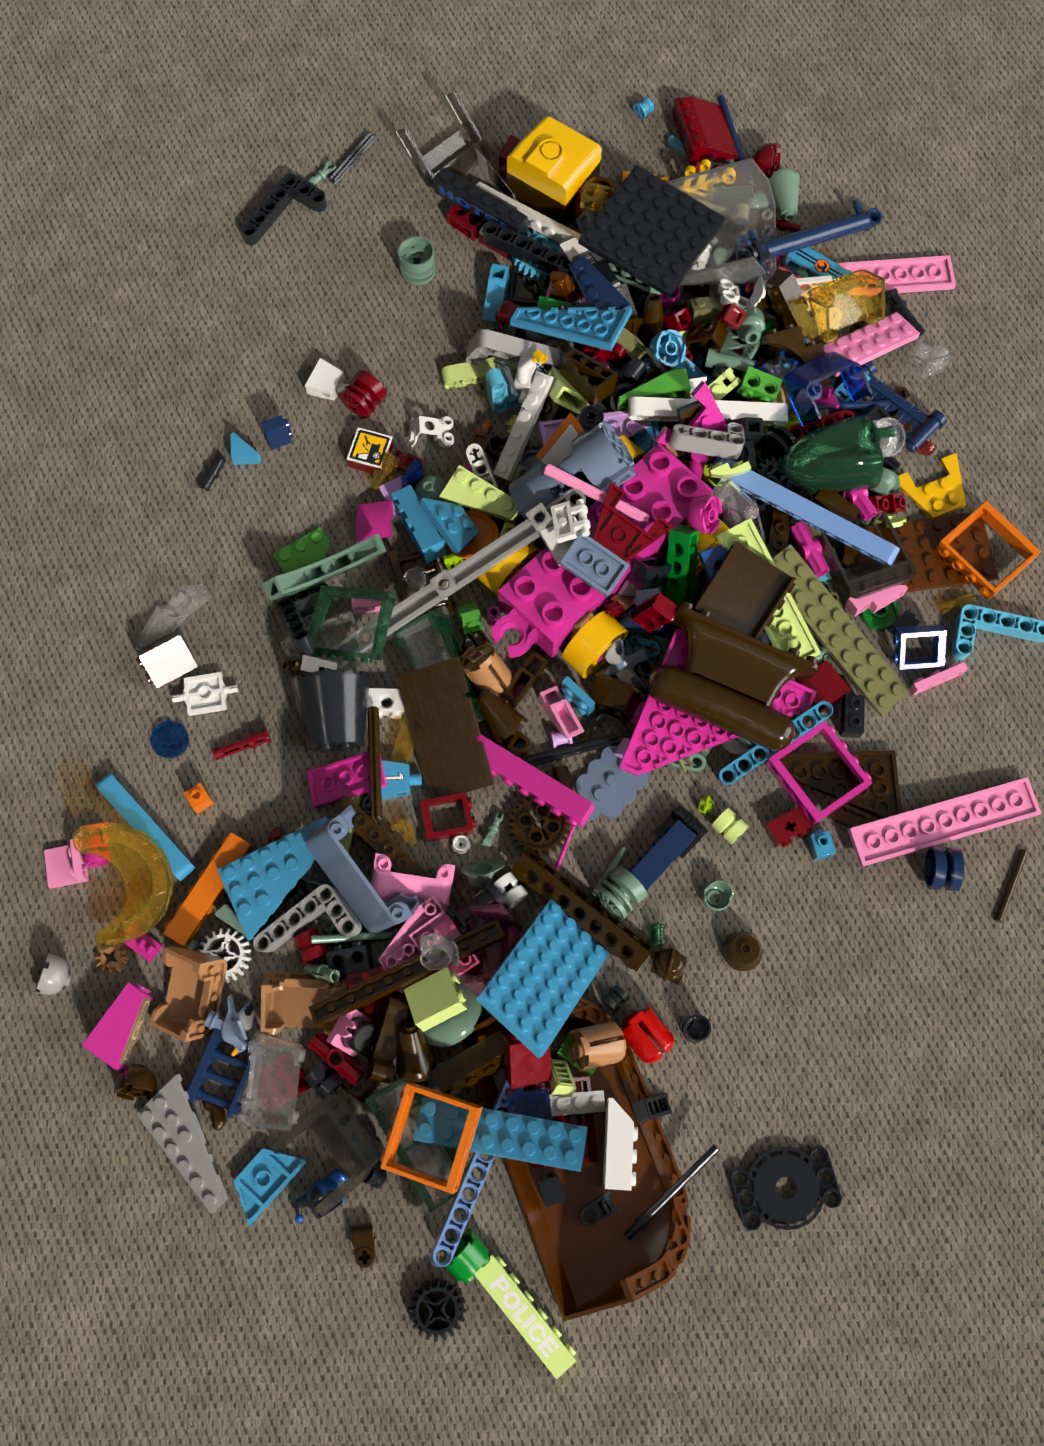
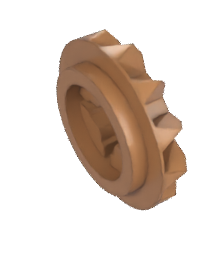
[95,942,128,974]

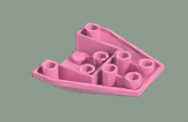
[378,895,480,993]

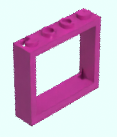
[766,720,873,826]

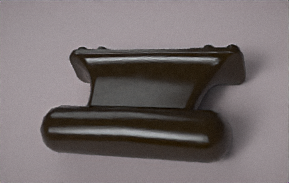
[647,602,819,750]

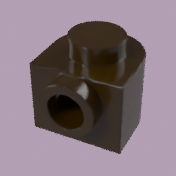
[506,731,530,757]

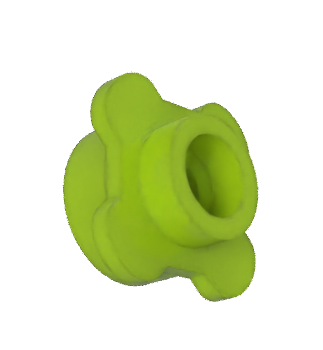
[699,795,714,817]

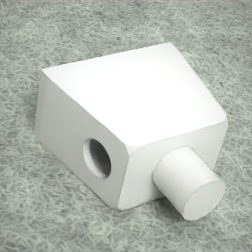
[305,358,347,400]

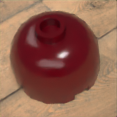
[752,143,781,179]
[495,300,524,335]

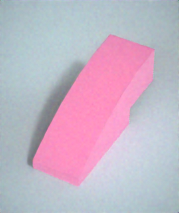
[845,585,908,617]
[538,685,584,739]

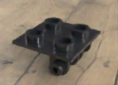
[653,805,708,859]

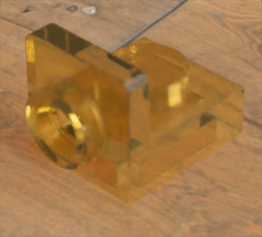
[390,819,418,847]

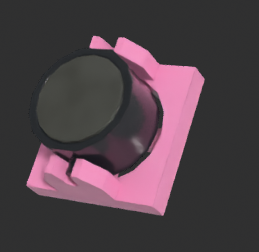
[327,1010,377,1058]

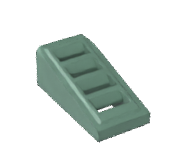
[214,904,245,935]

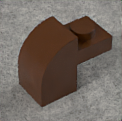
[550,271,582,303]

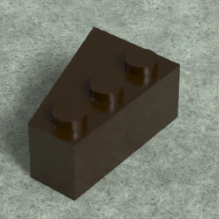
[560,348,618,406]

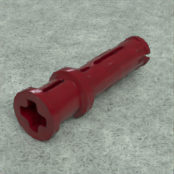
[212,726,272,761]

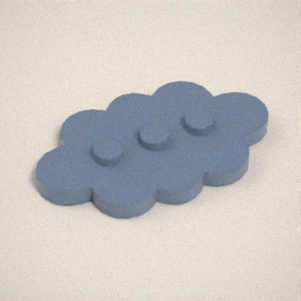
[575,746,648,821]

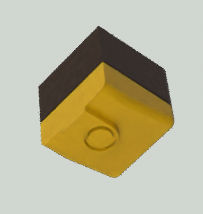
[507,116,602,227]

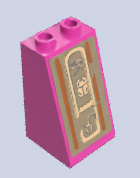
[82,982,154,1071]

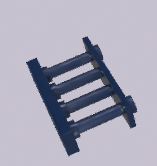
[187,1028,267,1118]

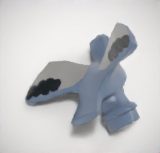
[595,637,649,693]
[204,995,255,1056]

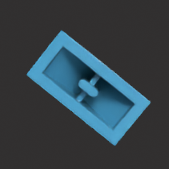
[231,432,262,465]

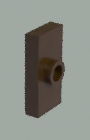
[827,799,871,828]

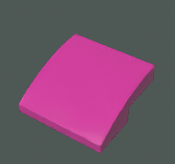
[356,500,394,541]

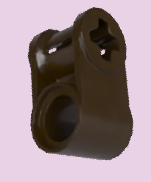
[351,1224,376,1268]

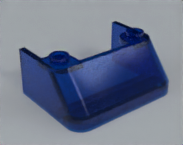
[782,352,873,427]

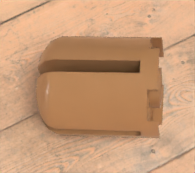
[461,642,512,695]
[567,1022,626,1071]

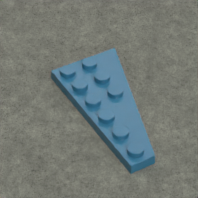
[510,307,632,351]

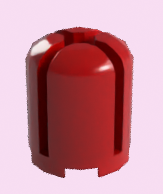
[621,1003,674,1064]

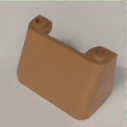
[150,946,227,1042]
[261,972,348,1037]

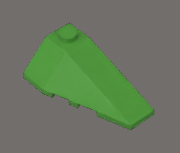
[617,368,691,410]

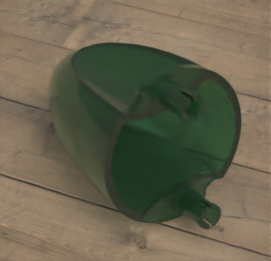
[782,415,896,491]

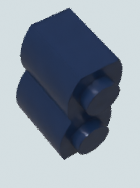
[261,415,293,450]

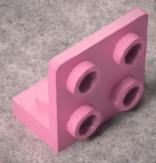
[44,838,89,889]

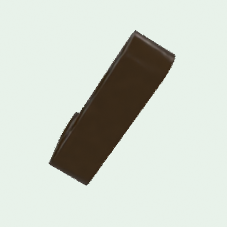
[366,995,409,1084]

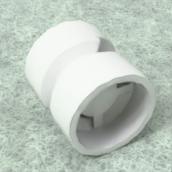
[494,872,528,909]

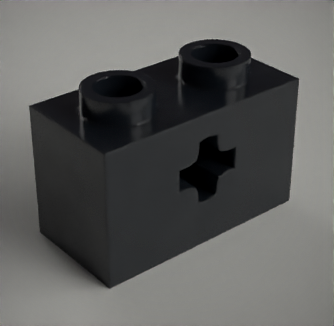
[627,556,672,590]

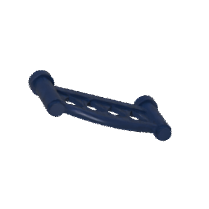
[838,361,947,453]

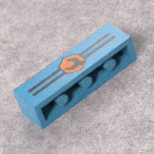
[784,247,858,301]

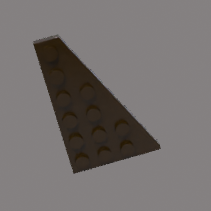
[780,750,902,819]

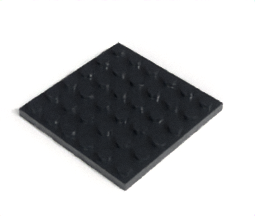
[578,165,726,298]

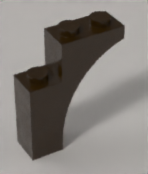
[761,324,833,391]
[812,485,862,571]

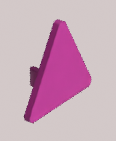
[801,385,839,408]

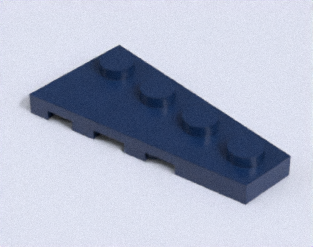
[568,255,630,310]

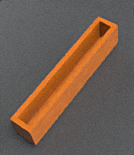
[163,832,254,947]

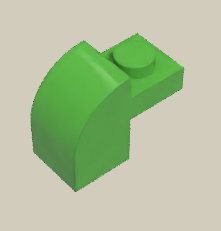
[457,602,483,635]

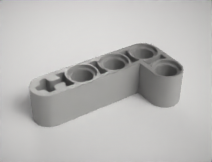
[668,422,745,459]

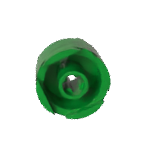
[439,1229,490,1283]

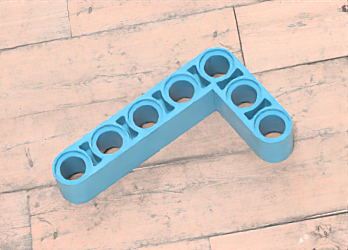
[485,368,549,413]
[951,604,1044,660]

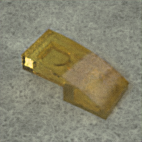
[371,452,399,493]

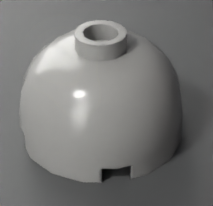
[35,953,72,996]

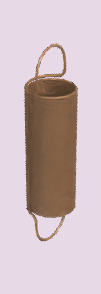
[572,609,596,632]

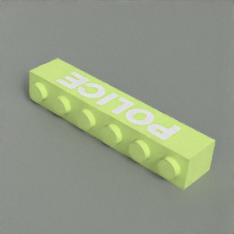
[475,1254,576,1379]

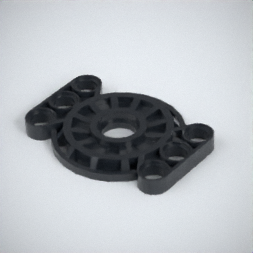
[729,1146,842,1230]

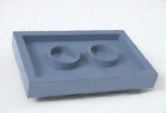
[559,531,630,598]

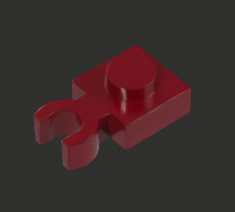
[390,450,424,477]

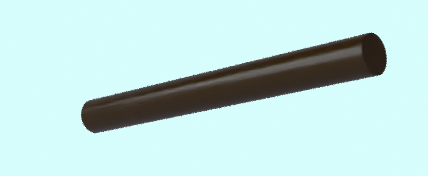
[994,849,1028,923]

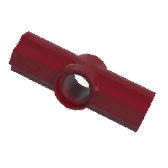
[307,1032,366,1086]

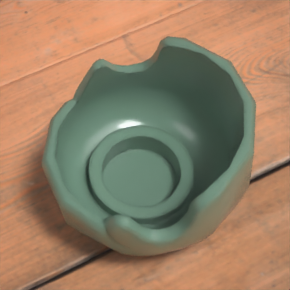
[702,880,734,911]

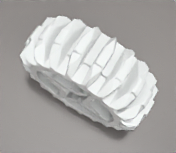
[197,928,252,983]

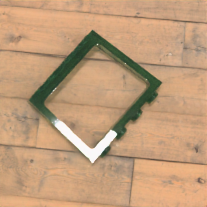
[308,585,397,663]

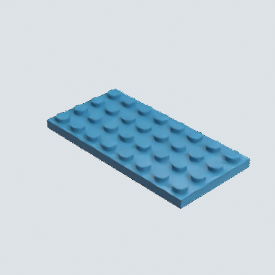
[476,899,609,1059]

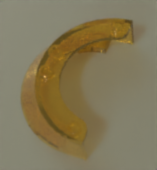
[72,822,173,951]

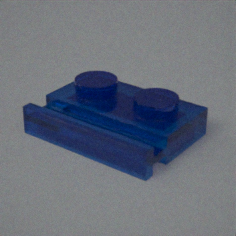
[401,458,424,490]

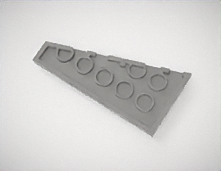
[136,1074,229,1214]

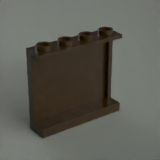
[693,541,796,640]

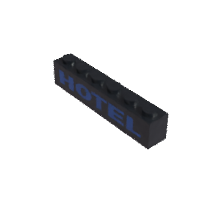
[433,167,528,235]

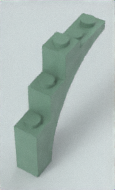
[262,534,386,601]

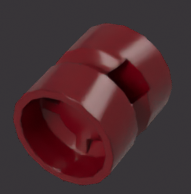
[294,929,327,966]

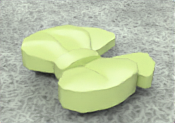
[874,513,906,528]

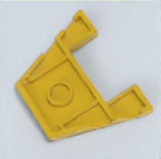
[898,453,966,518]

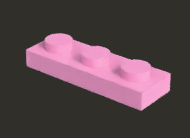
[910,662,968,695]

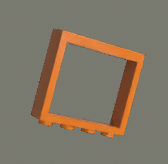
[935,501,1041,600]
[380,1082,483,1194]

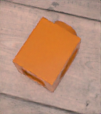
[183,783,214,814]

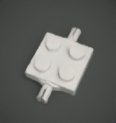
[172,672,238,716]

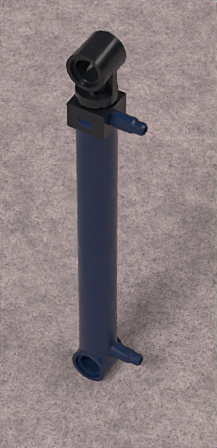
[726,200,882,271]

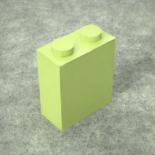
[547,367,590,415]
[404,967,467,1031]

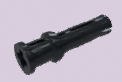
[884,288,926,336]

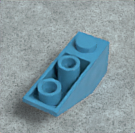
[482,264,509,323]

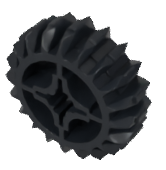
[408,1279,467,1342]

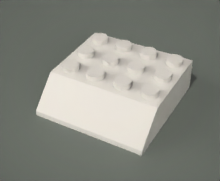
[602,1098,638,1191]

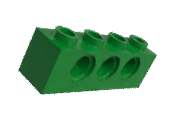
[663,524,699,605]

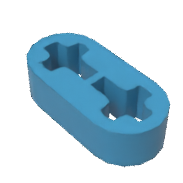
[625,636,661,659]

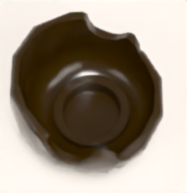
[488,435,508,462]

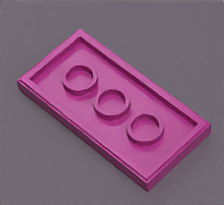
[306,751,387,809]

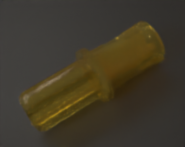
[937,592,976,615]

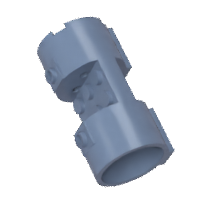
[509,421,636,522]

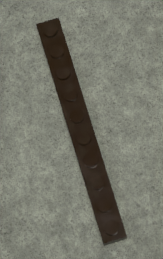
[308,919,506,1028]

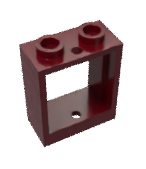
[420,792,476,843]

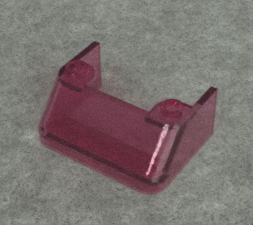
[463,904,523,996]

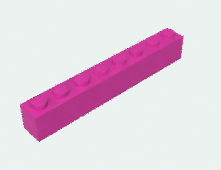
[475,735,595,827]

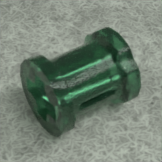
[649,924,667,946]

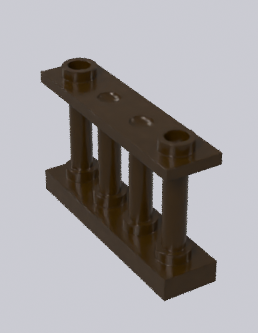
[388,549,455,624]

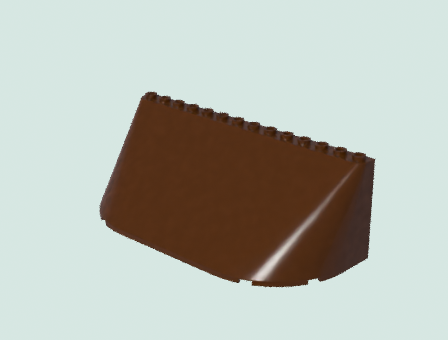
[461,997,691,1322]

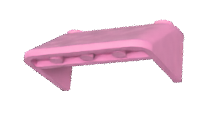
[371,853,455,922]

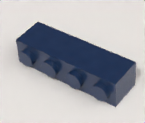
[628,820,696,891]

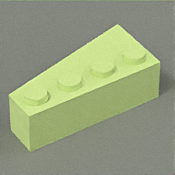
[439,465,521,524]

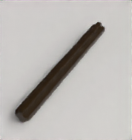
[367,706,382,820]

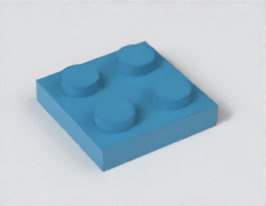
[561,676,595,718]

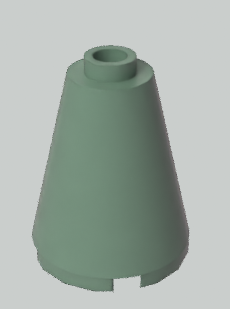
[765,169,800,221]

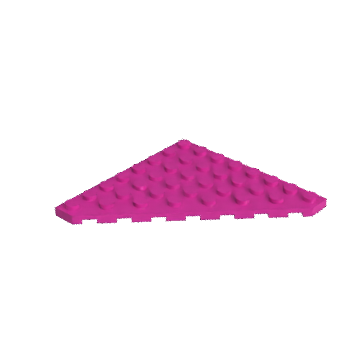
[618,628,816,776]

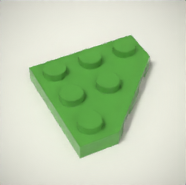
[273,527,330,590]

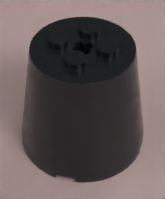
[292,670,370,753]

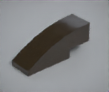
[501,651,551,708]

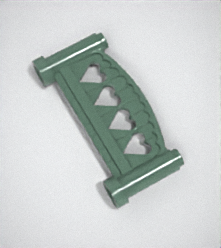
[705,294,764,372]

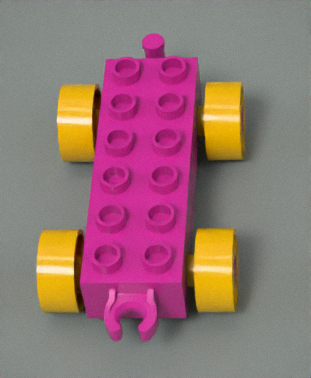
[477,435,730,678]

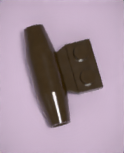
[624,293,664,359]

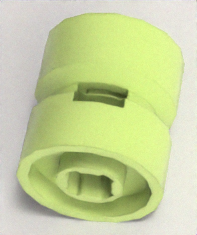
[711,808,749,845]

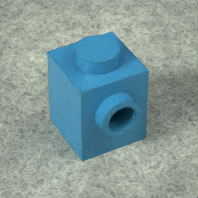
[807,829,836,861]

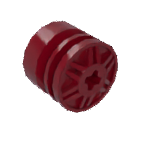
[339,370,387,419]

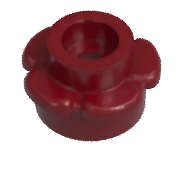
[605,601,624,618]

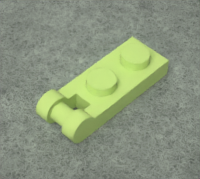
[708,367,742,400]

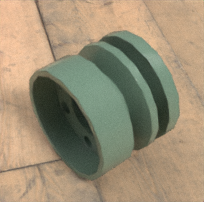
[398,236,436,285]
[594,866,648,920]

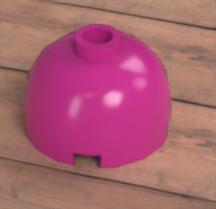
[686,495,722,534]

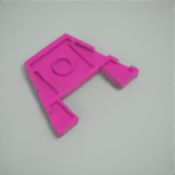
[654,381,727,454]

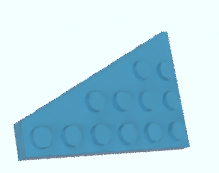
[217,817,328,940]

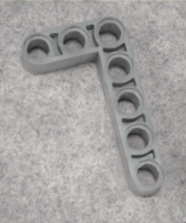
[465,329,563,371]
[253,884,362,953]

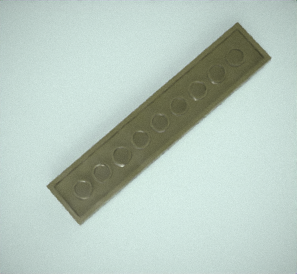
[773,544,909,716]

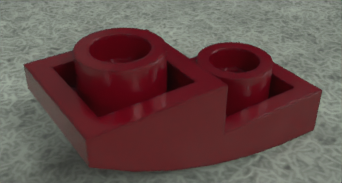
[870,493,906,515]

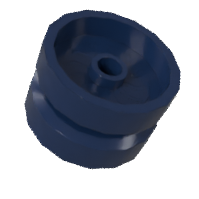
[925,846,964,891]

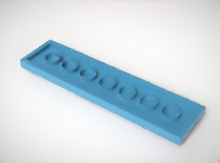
[413,1097,589,1172]

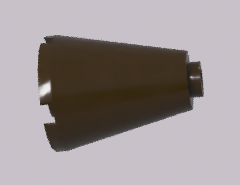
[476,689,527,744]
[395,1021,436,1083]

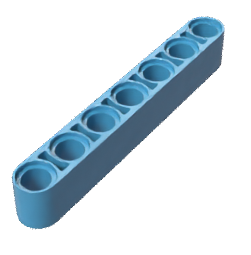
[718,701,833,785]
[94,772,196,882]

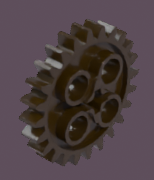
[508,796,571,857]

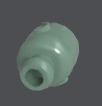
[737,306,766,345]

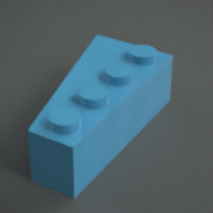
[391,485,447,563]

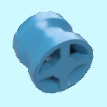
[633,97,654,119]

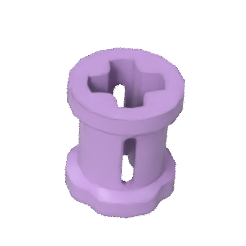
[550,731,573,748]

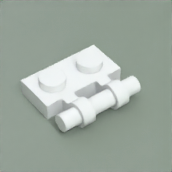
[551,499,591,543]

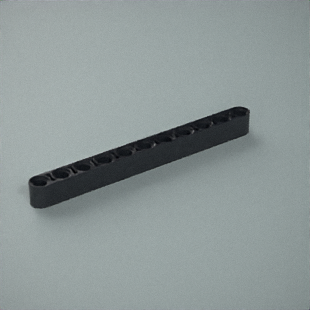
[483,221,649,317]

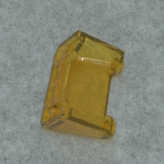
[808,270,885,343]

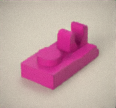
[118,922,163,962]

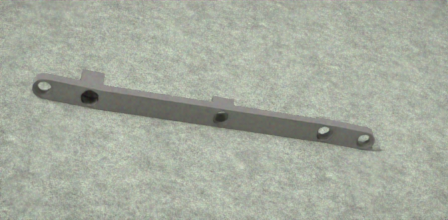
[324,488,586,669]

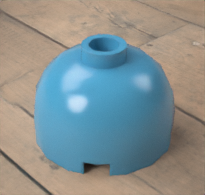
[649,329,686,367]

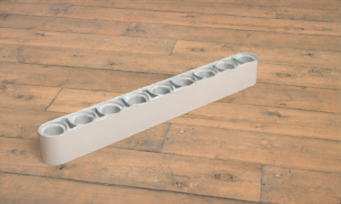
[628,397,788,426]

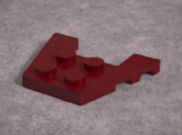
[593,482,673,562]

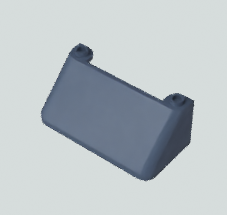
[305,804,421,933]

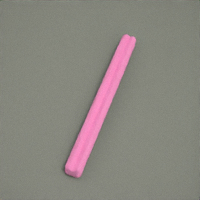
[543,464,649,524]

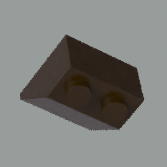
[593,672,640,721]

